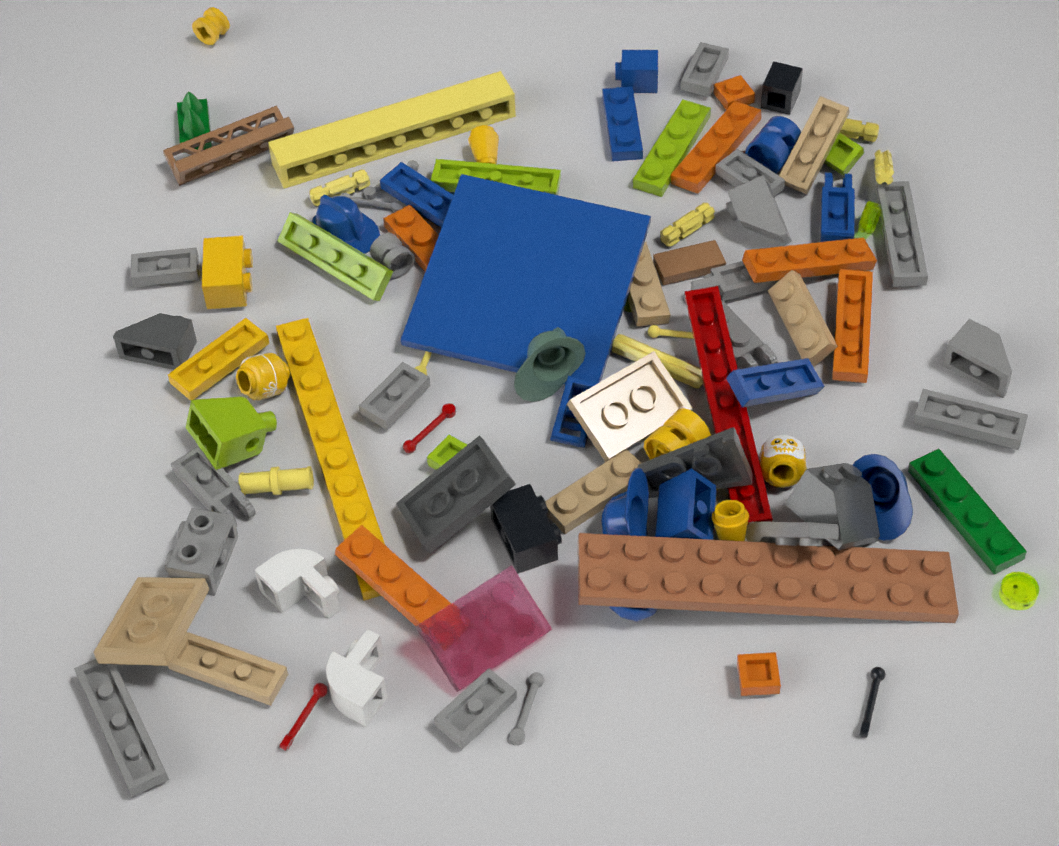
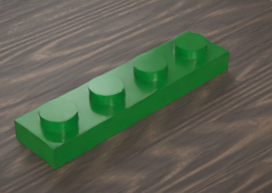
[908,448,1027,575]

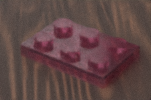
[415,565,552,692]

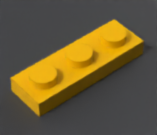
[167,318,270,400]

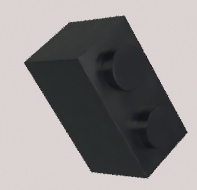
[490,484,562,574]

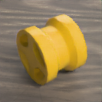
[192,7,230,45]

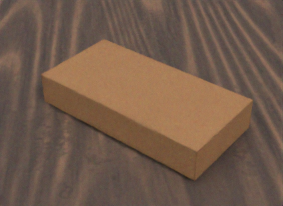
[653,240,726,285]

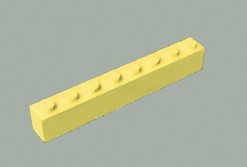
[268,71,516,189]

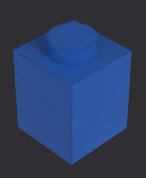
[615,50,658,93]

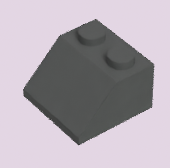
[785,463,880,550]

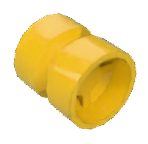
[644,408,711,460]

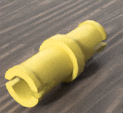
[238,466,314,495]

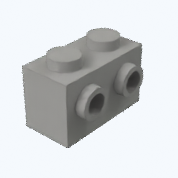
[165,508,239,596]

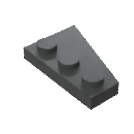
[637,427,753,498]

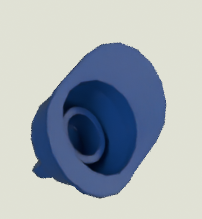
[312,195,380,254]
[853,454,913,541]
[601,468,649,536]

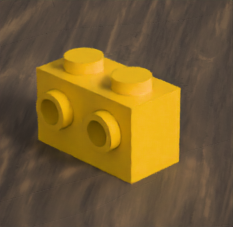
[202,235,253,309]

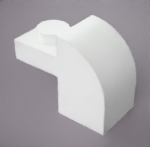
[254,549,340,619]
[326,629,388,727]

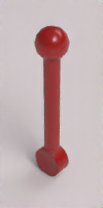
[403,403,456,453]
[280,682,328,751]

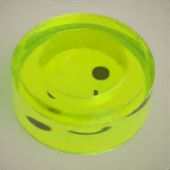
[858,201,881,235]
[999,572,1039,610]

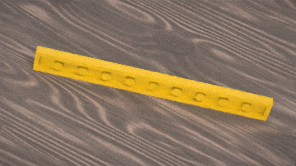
[276,318,385,601]

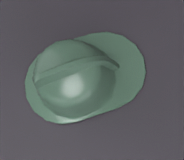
[514,327,586,402]

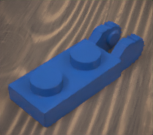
[820,172,855,242]

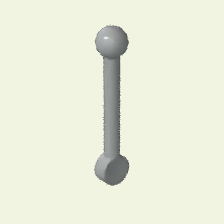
[363,160,419,200]
[340,193,404,213]
[509,672,544,746]

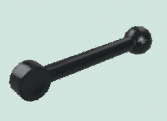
[859,667,886,738]

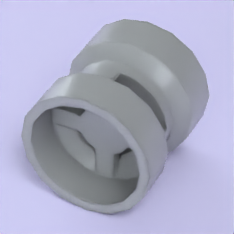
[370,233,415,278]

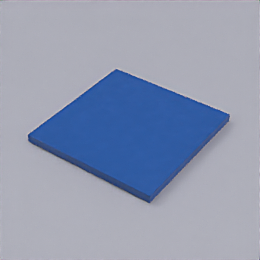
[401,174,651,385]

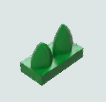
[177,91,212,153]

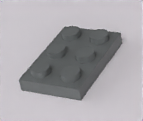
[396,435,516,554]

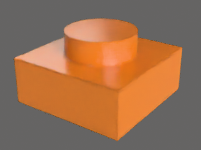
[713,75,755,110]
[737,652,781,696]

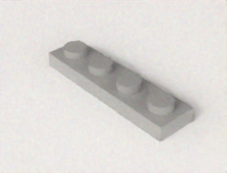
[875,181,928,287]
[74,659,169,797]

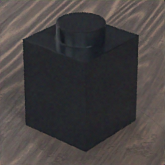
[761,61,803,115]

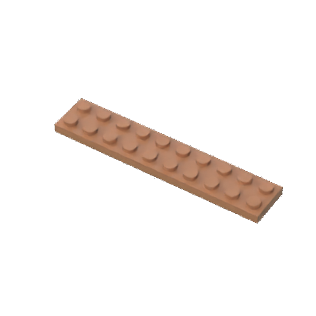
[577,533,959,623]

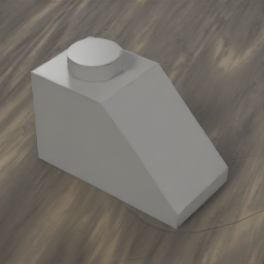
[726,175,792,244]
[943,319,1012,398]

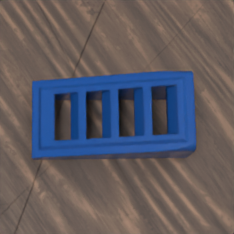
[550,376,599,448]

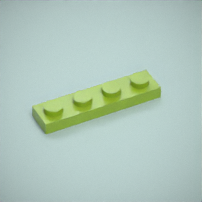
[633,99,711,197]
[431,159,561,195]
[277,212,394,301]

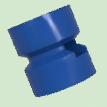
[745,116,801,174]

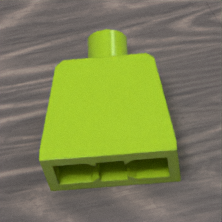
[185,396,277,470]

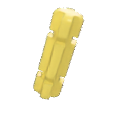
[840,118,879,142]
[874,149,894,185]
[309,169,370,207]
[660,203,715,247]

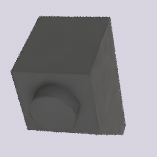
[113,313,197,370]

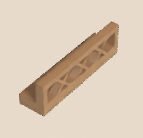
[163,105,294,186]

